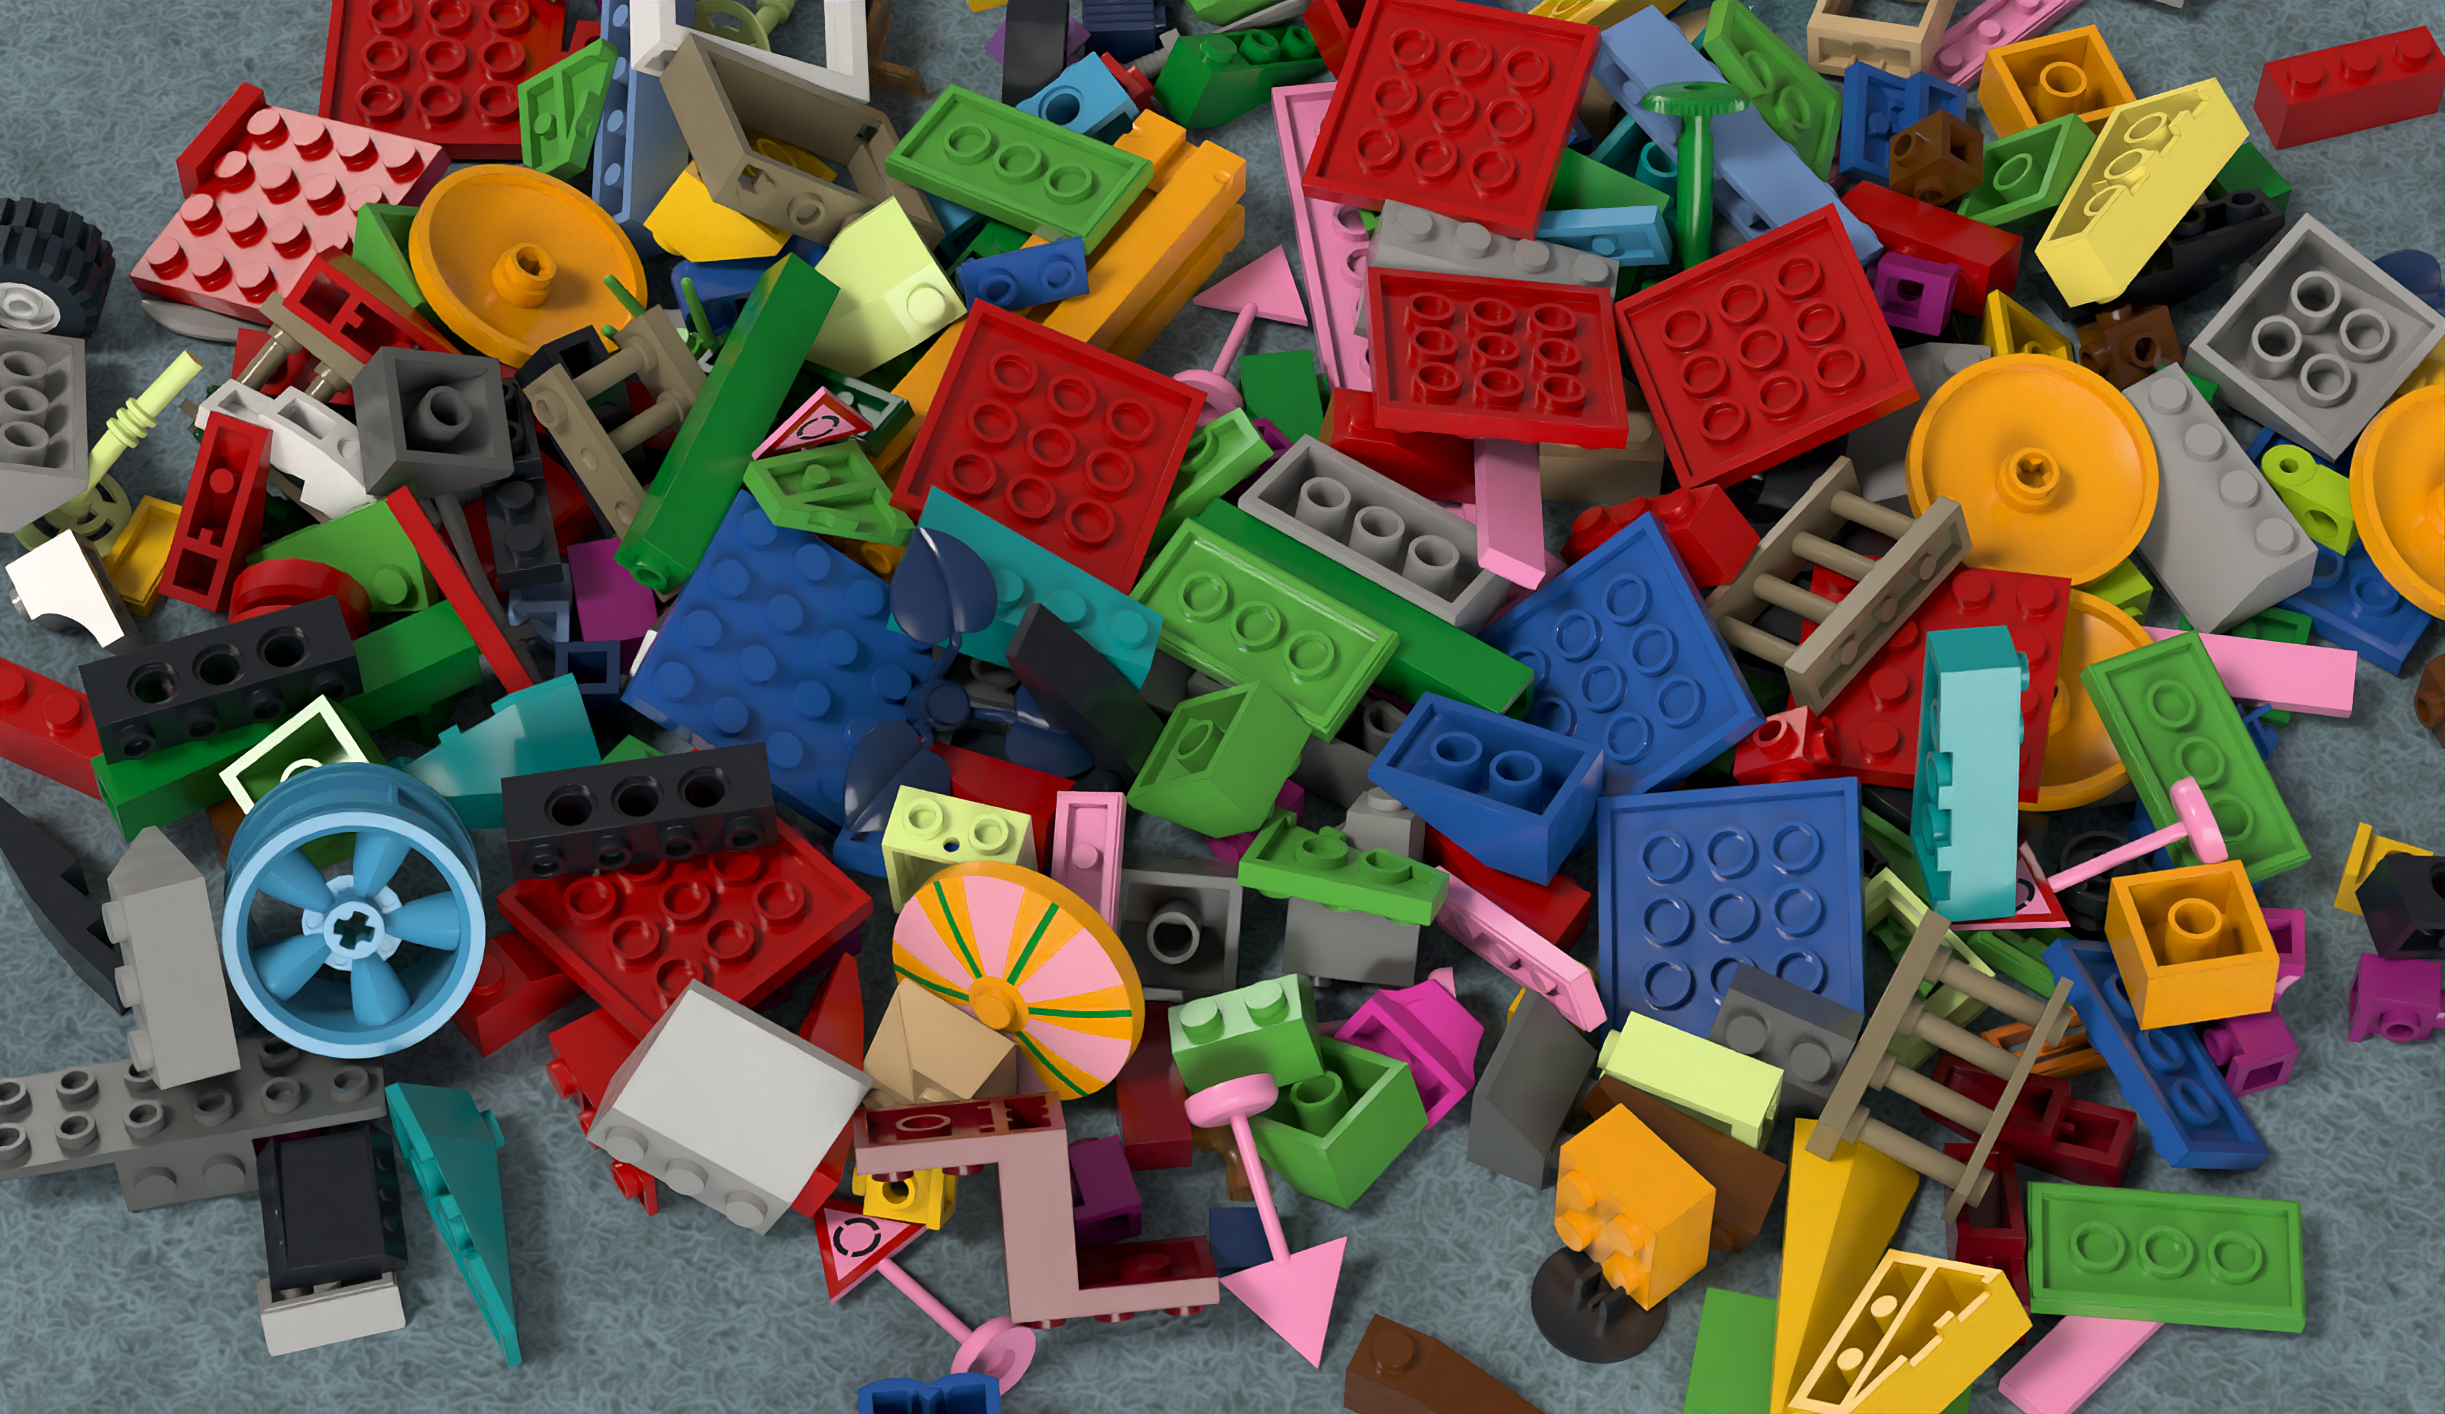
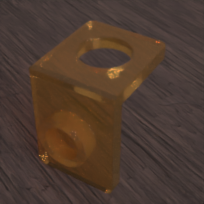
[866,0,927,98]

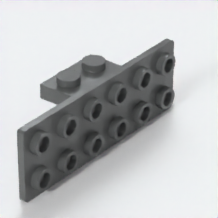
[0,1034,388,1212]

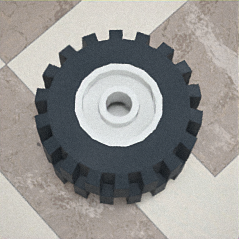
[0,197,116,342]

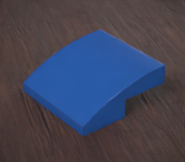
[1839,61,1967,190]

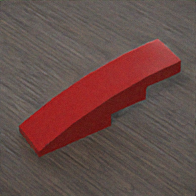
[790,952,864,1218]

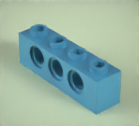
[925,51,1141,263]

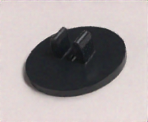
[1531,1246,1668,1364]

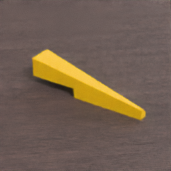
[1769,1118,1919,1414]

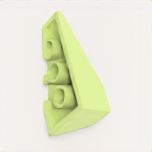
[772,195,968,424]

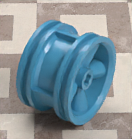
[222,762,485,1058]

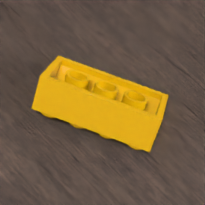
[643,123,838,263]

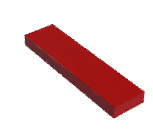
[385,485,537,694]

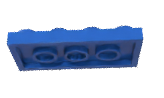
[2041,938,2271,1170]

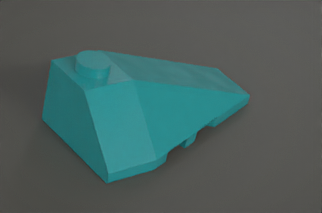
[388,673,602,830]
[384,1082,522,1368]

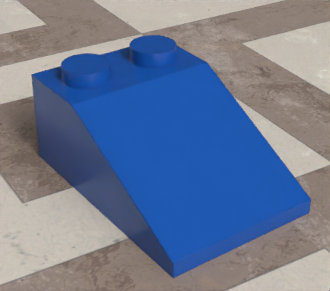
[1368,691,1603,886]

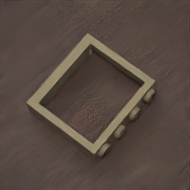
[659,32,945,253]

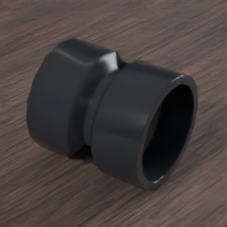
[2054,830,2145,942]

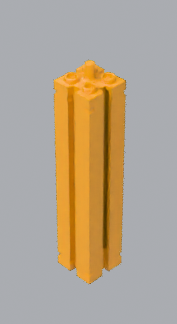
[812,109,1246,585]

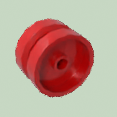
[227,558,372,667]

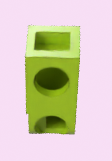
[2259,445,2359,556]

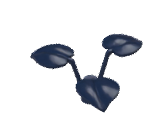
[843,528,1094,833]

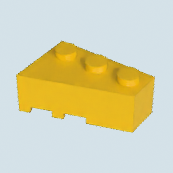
[1788,1249,2033,1414]

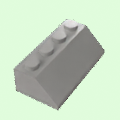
[1353,199,1619,338]
[0,328,89,533]
[2121,362,2318,635]
[1238,434,1511,637]

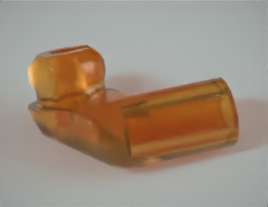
[1191,1124,1259,1202]

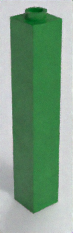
[613,252,841,596]
[1189,496,1534,721]
[90,599,483,843]

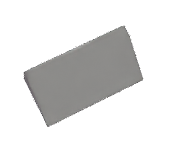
[256,1272,406,1356]

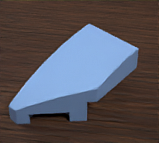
[509,563,574,652]

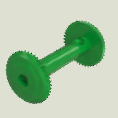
[1641,81,1750,291]

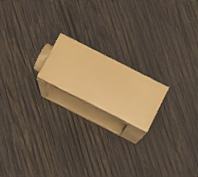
[1807,0,1957,79]

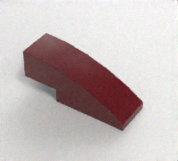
[1112,1001,1192,1172]
[1920,1052,2139,1188]
[1943,1143,2031,1346]

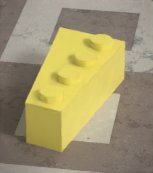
[2034,77,2250,308]

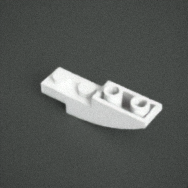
[195,378,442,530]

